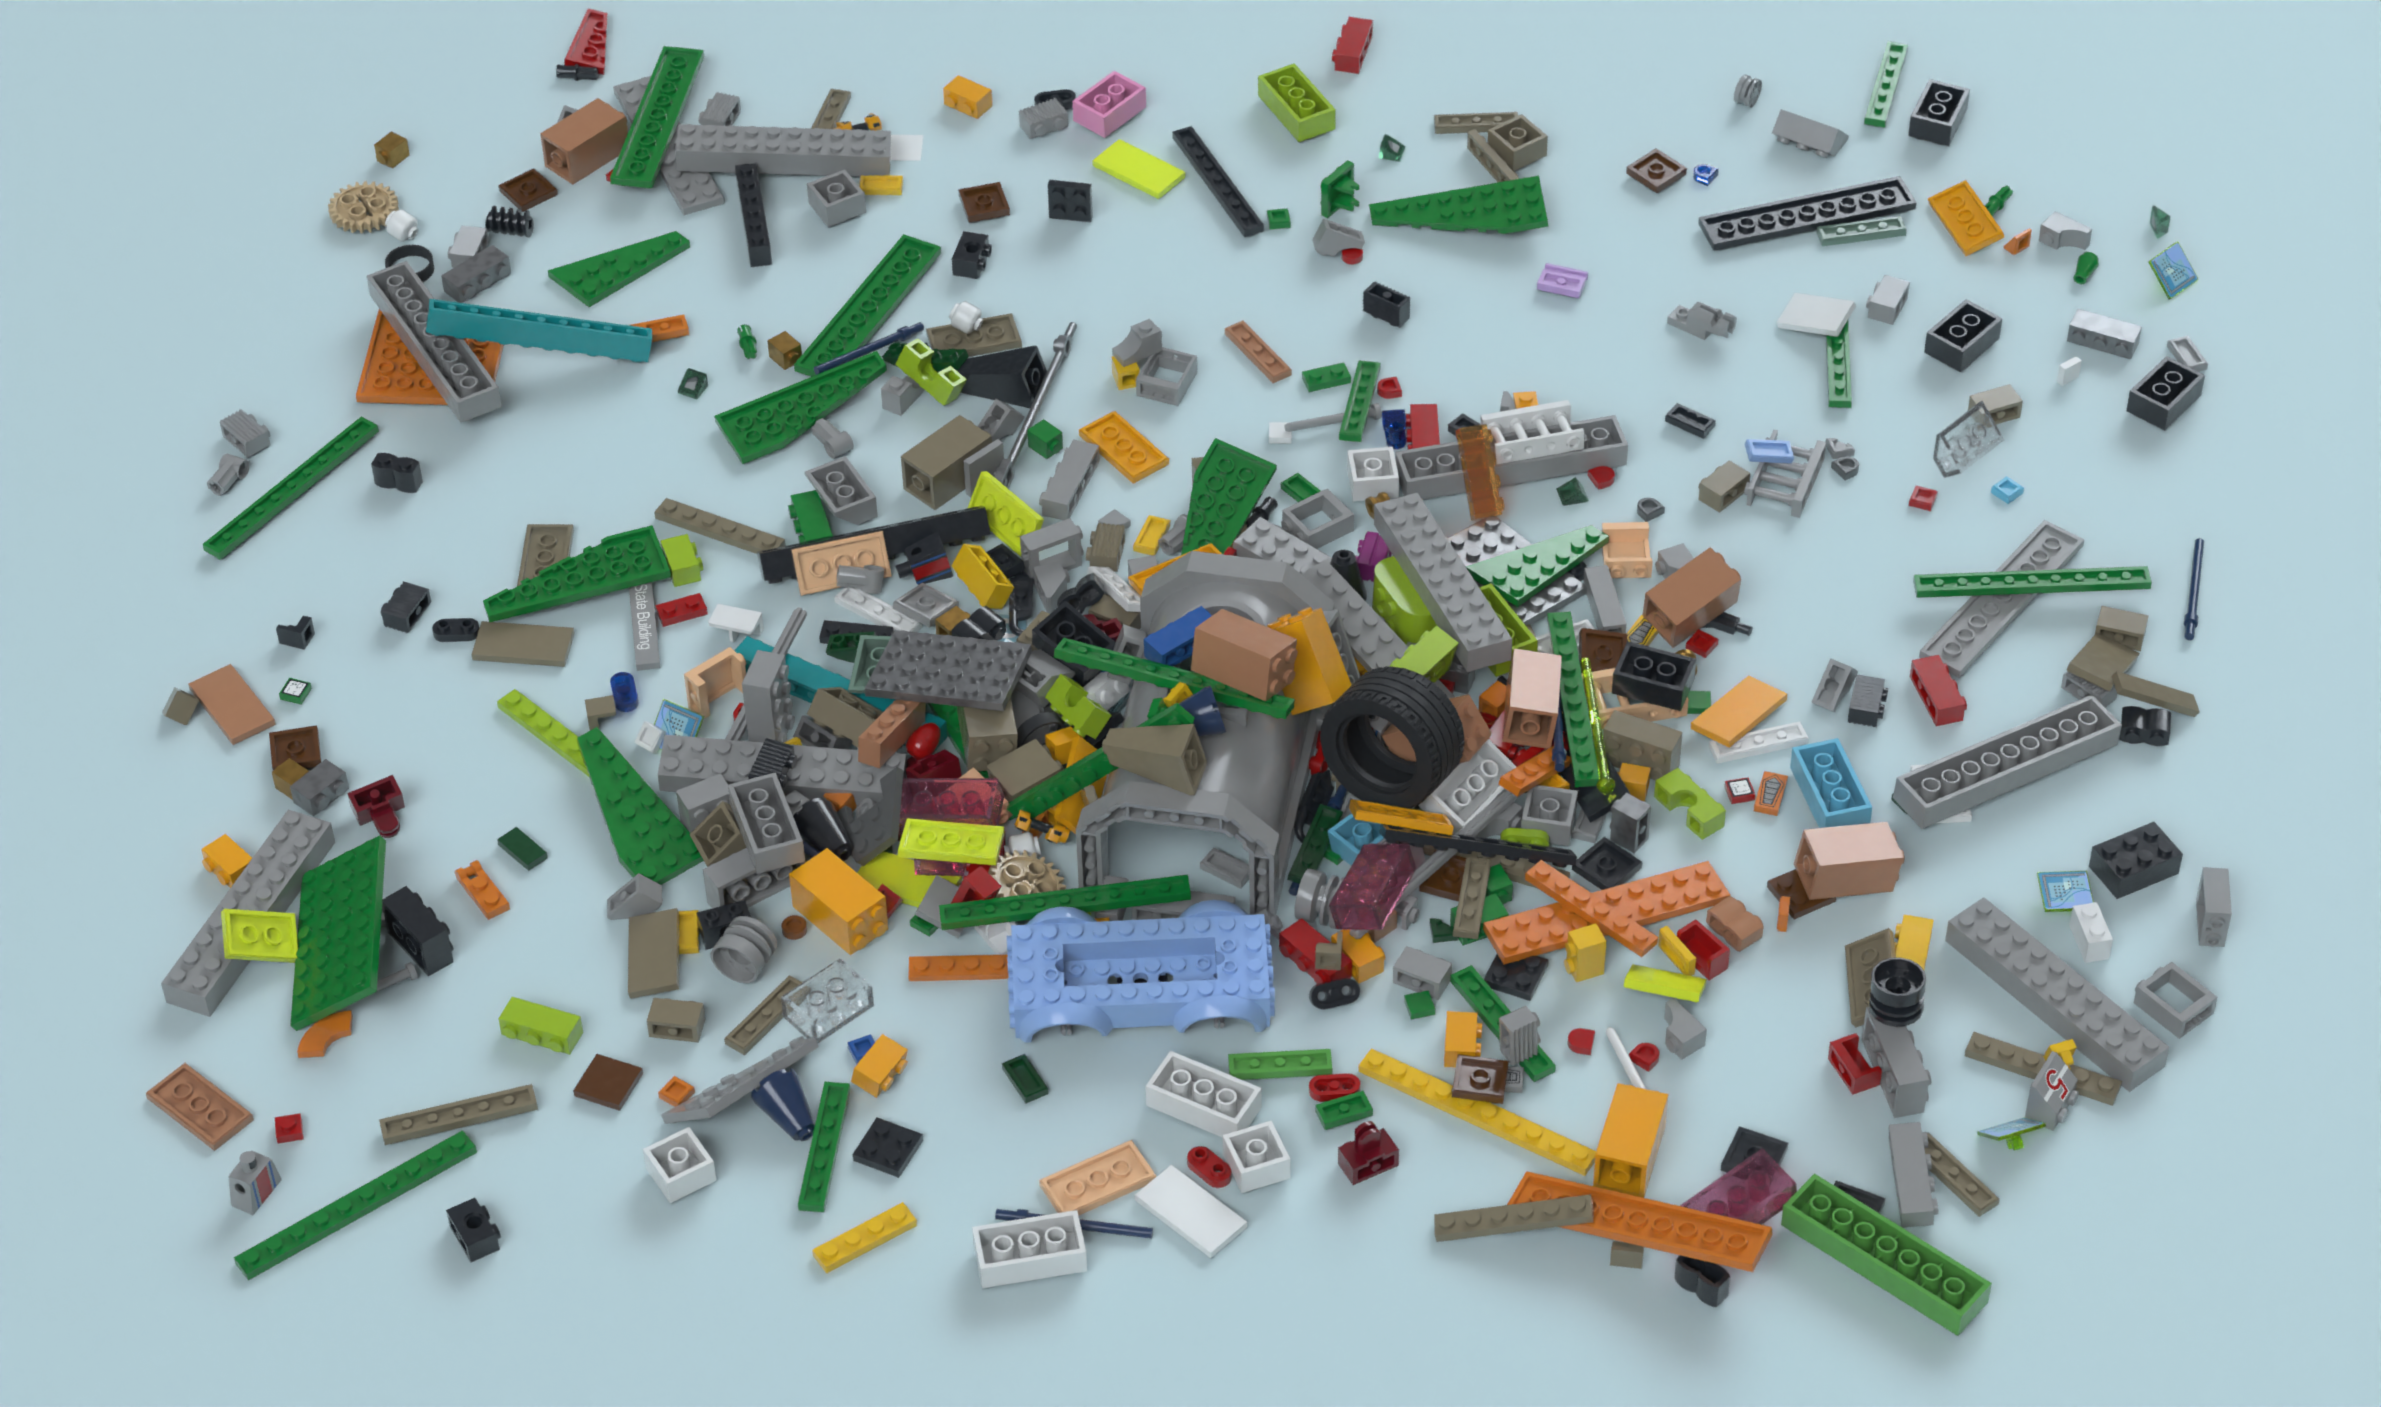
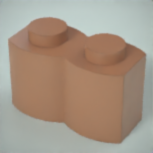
[1706,896,1764,952]

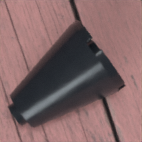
[1330,550,1367,602]
[793,797,853,861]

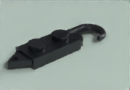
[1009,570,1033,636]
[1294,770,1334,843]

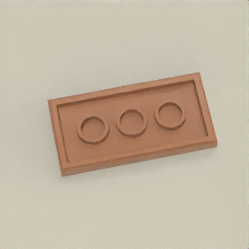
[188,664,276,745]
[146,1063,254,1151]

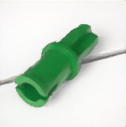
[1985,185,2013,216]
[737,324,757,359]

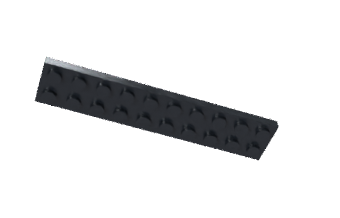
[1698,176,1916,251]

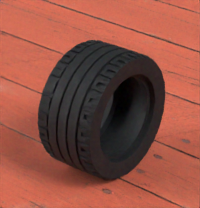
[1320,666,1465,809]

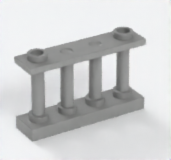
[1744,430,1826,518]

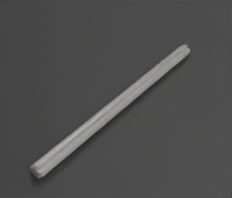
[725,607,807,741]
[1349,790,1521,939]

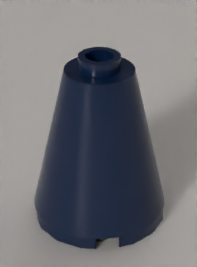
[1178,686,1226,737]
[751,1068,815,1141]

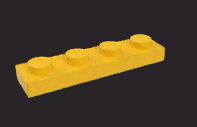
[812,1202,917,1274]

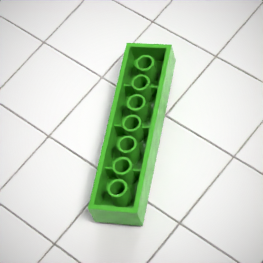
[1781,1173,1992,1336]

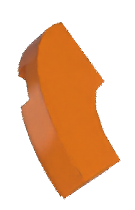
[297,1010,353,1058]

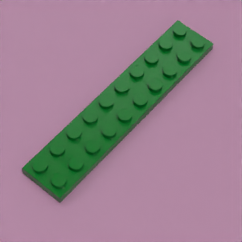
[610,46,704,189]
[794,234,941,377]

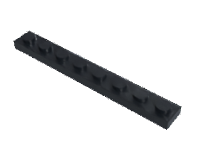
[1172,126,1264,237]
[1379,824,1577,868]

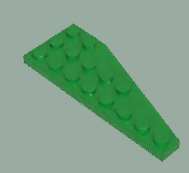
[1369,176,1549,234]
[714,351,887,464]
[1181,438,1277,555]
[483,525,671,623]
[577,727,704,885]

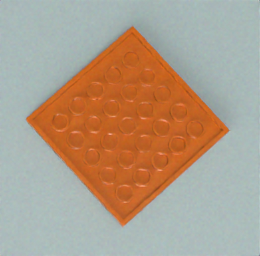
[356,309,504,405]

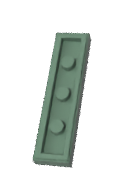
[1816,216,1907,246]

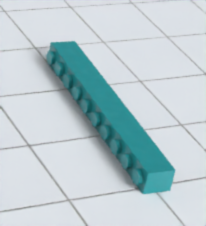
[426,299,652,363]
[734,636,947,755]

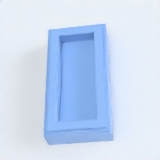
[1744,439,1794,463]

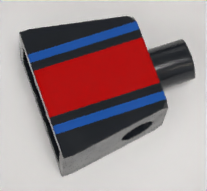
[895,532,953,585]

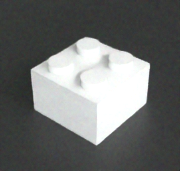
[1347,447,1399,501]
[1223,1120,1290,1193]
[643,1127,716,1203]

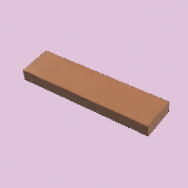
[1225,320,1292,383]

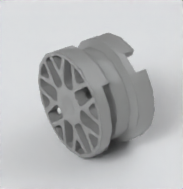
[1734,74,1762,108]

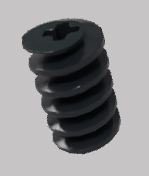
[485,205,534,238]

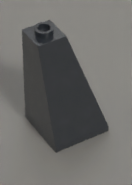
[956,346,1047,408]

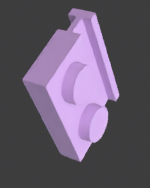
[1537,263,1588,298]

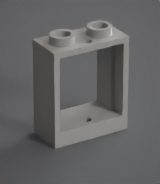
[1136,347,1197,406]
[1281,488,1354,549]
[1020,518,1084,583]
[2196,867,2232,947]
[2134,962,2217,1039]

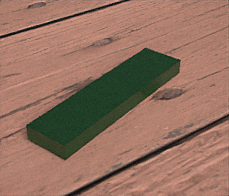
[1287,804,1343,884]

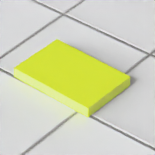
[221,909,298,963]
[1623,964,1707,1002]

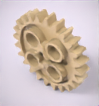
[328,181,399,234]
[988,850,1066,898]

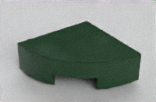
[1429,918,1458,943]

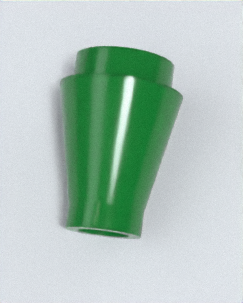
[2073,252,2099,284]

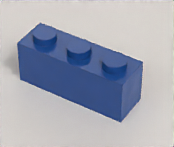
[1144,606,1212,667]

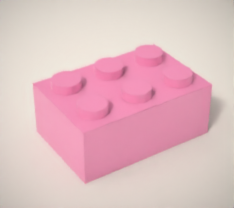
[1072,71,1146,138]

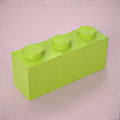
[498,997,583,1055]

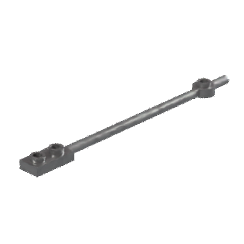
[994,322,1077,489]

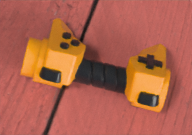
[834,113,882,131]
[1014,809,1070,844]

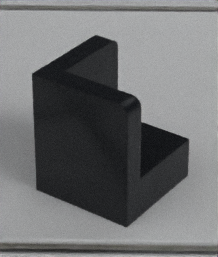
[276,615,315,650]

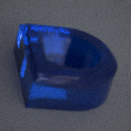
[1693,164,1719,186]

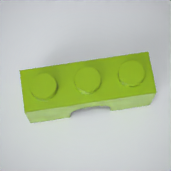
[895,338,967,406]
[1045,674,1112,739]
[1654,767,1726,840]

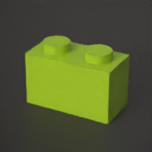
[660,534,704,587]

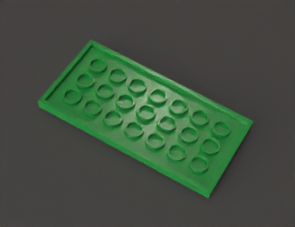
[290,835,386,1031]

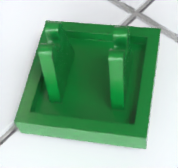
[1320,160,1360,218]

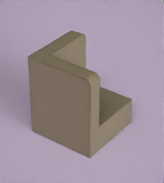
[162,687,199,725]
[585,695,616,730]
[1315,931,1343,970]
[1610,1241,1644,1269]

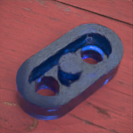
[610,672,639,712]

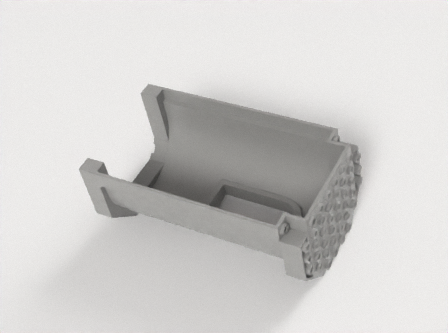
[1076,551,1334,916]

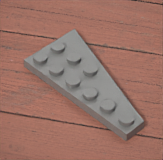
[661,1037,819,1124]

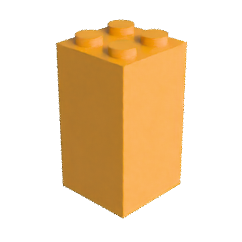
[1267,607,1351,715]
[789,848,888,955]
[1593,1083,1668,1198]

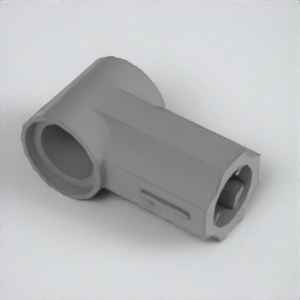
[812,418,854,459]
[207,454,249,496]
[1158,514,1187,555]
[836,565,884,594]

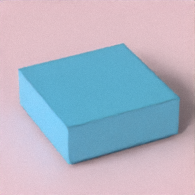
[1991,476,2024,504]

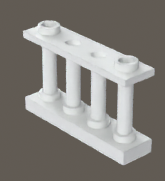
[1481,400,1584,465]

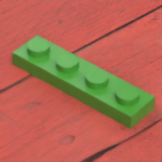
[1228,1049,1332,1080]

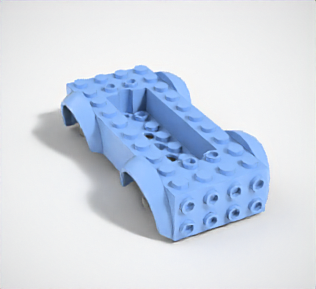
[1007,900,1275,1043]

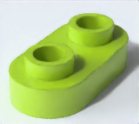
[1500,828,1550,846]

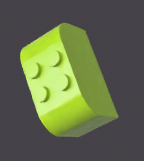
[1372,556,1437,645]

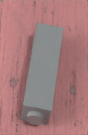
[1583,565,1627,633]

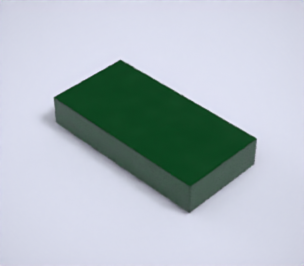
[497,827,548,871]
[1002,1054,1048,1104]

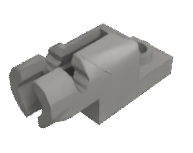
[1667,302,1737,340]

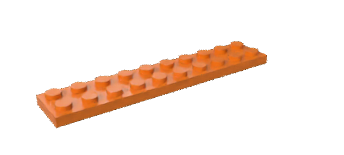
[1483,861,1730,964]
[1507,1171,1773,1272]

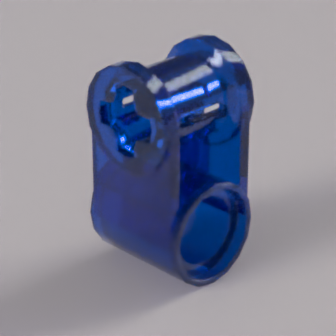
[1382,409,1406,449]

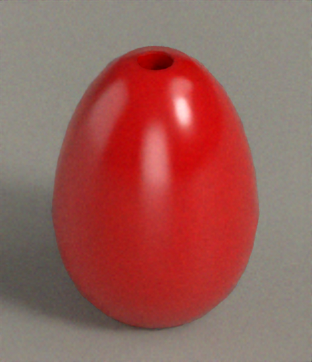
[906,723,940,760]

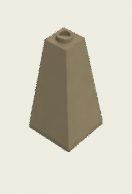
[1102,724,1207,795]

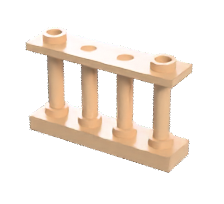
[1582,668,1689,731]

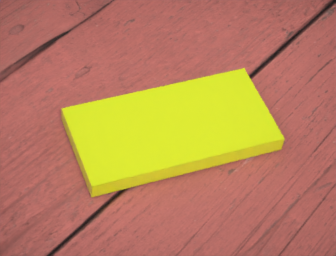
[1092,139,1185,199]
[967,471,1044,557]
[898,819,1005,866]
[857,851,962,907]

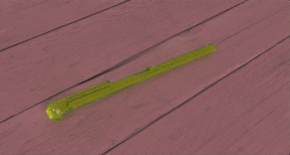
[1581,657,1615,794]

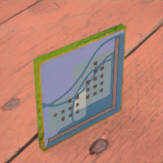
[2148,241,2198,300]
[654,699,705,750]
[2037,871,2094,912]
[1977,1117,2046,1151]

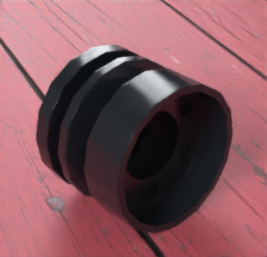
[1869,957,1926,1027]

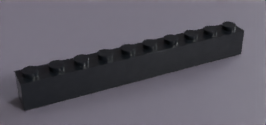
[757,505,990,584]

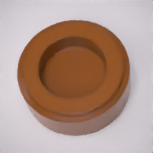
[781,915,807,940]

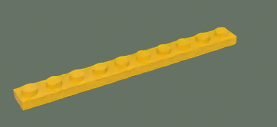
[1358,1048,1596,1176]

